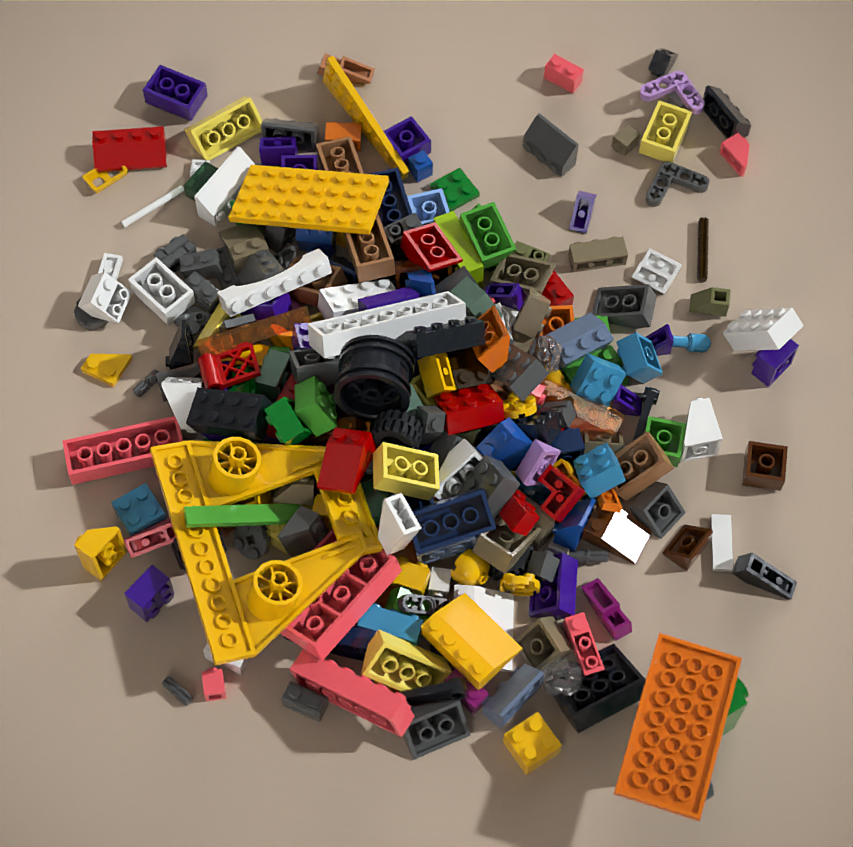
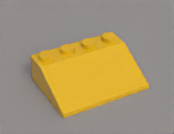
[421,593,523,691]

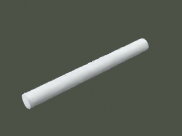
[121,185,185,228]

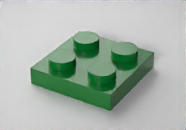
[430,168,480,212]

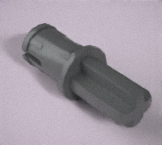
[569,549,609,564]

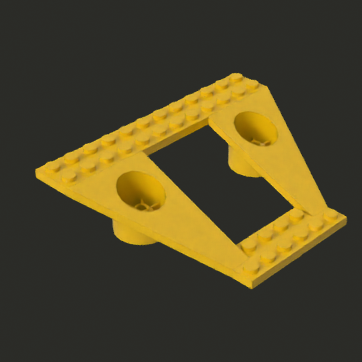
[150,437,383,666]

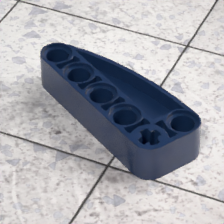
[283,627,377,661]

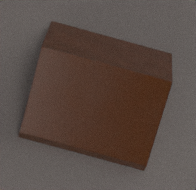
[662,524,713,571]

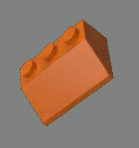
[472,305,510,373]

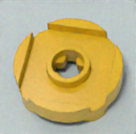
[503,395,537,419]
[500,573,540,596]

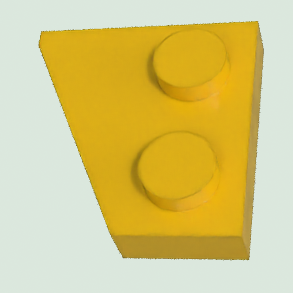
[81,353,133,387]

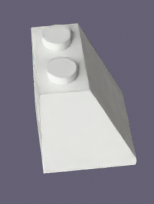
[162,377,204,433]
[679,398,723,463]

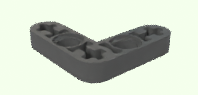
[646,162,709,207]
[398,594,450,658]

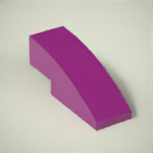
[581,578,632,641]

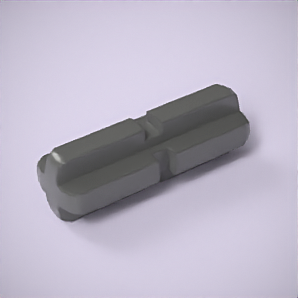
[133,369,159,397]
[162,676,193,706]

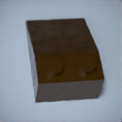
[445,347,493,393]

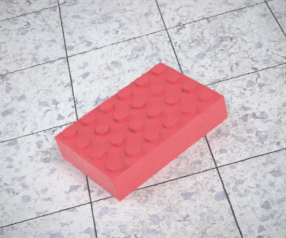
[271,529,402,661]

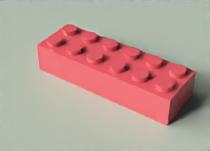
[62,416,183,485]
[289,649,415,738]

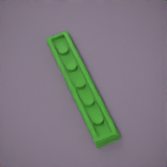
[183,504,301,528]

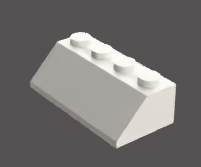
[194,146,255,227]

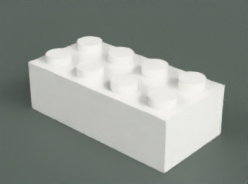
[318,278,396,319]
[723,307,804,351]

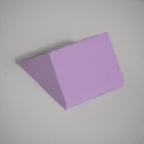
[515,439,561,486]

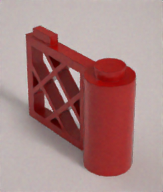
[197,341,262,390]

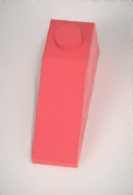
[124,518,176,558]

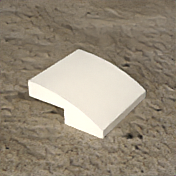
[632,248,682,294]

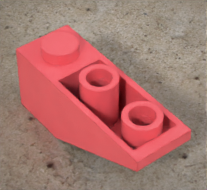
[562,612,604,676]

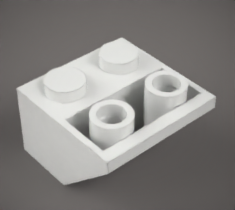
[78,272,132,324]

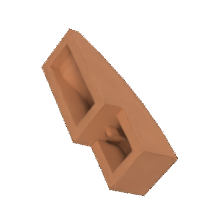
[317,53,375,84]

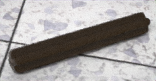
[697,217,709,282]

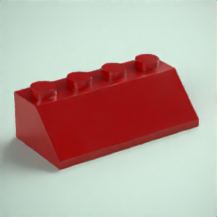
[92,126,167,172]

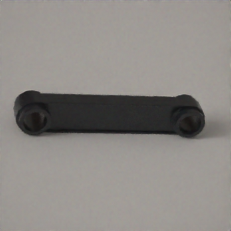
[632,387,660,442]
[399,677,467,706]

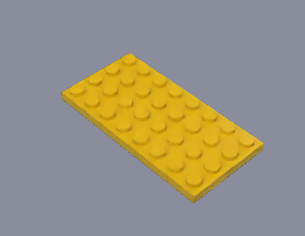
[229,165,389,235]

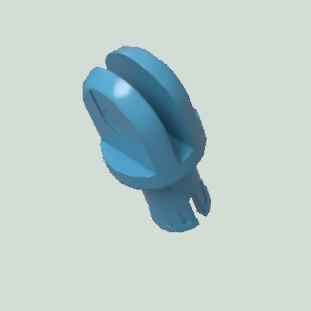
[672,333,711,353]

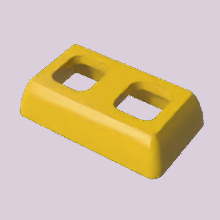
[82,166,128,193]

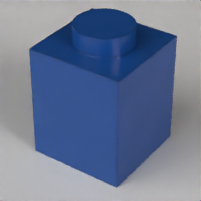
[408,150,433,183]

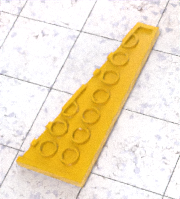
[323,56,409,180]

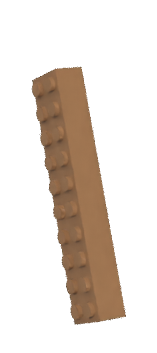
[316,136,396,283]

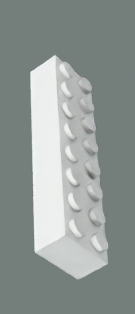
[308,291,466,359]

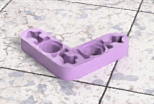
[640,71,704,114]

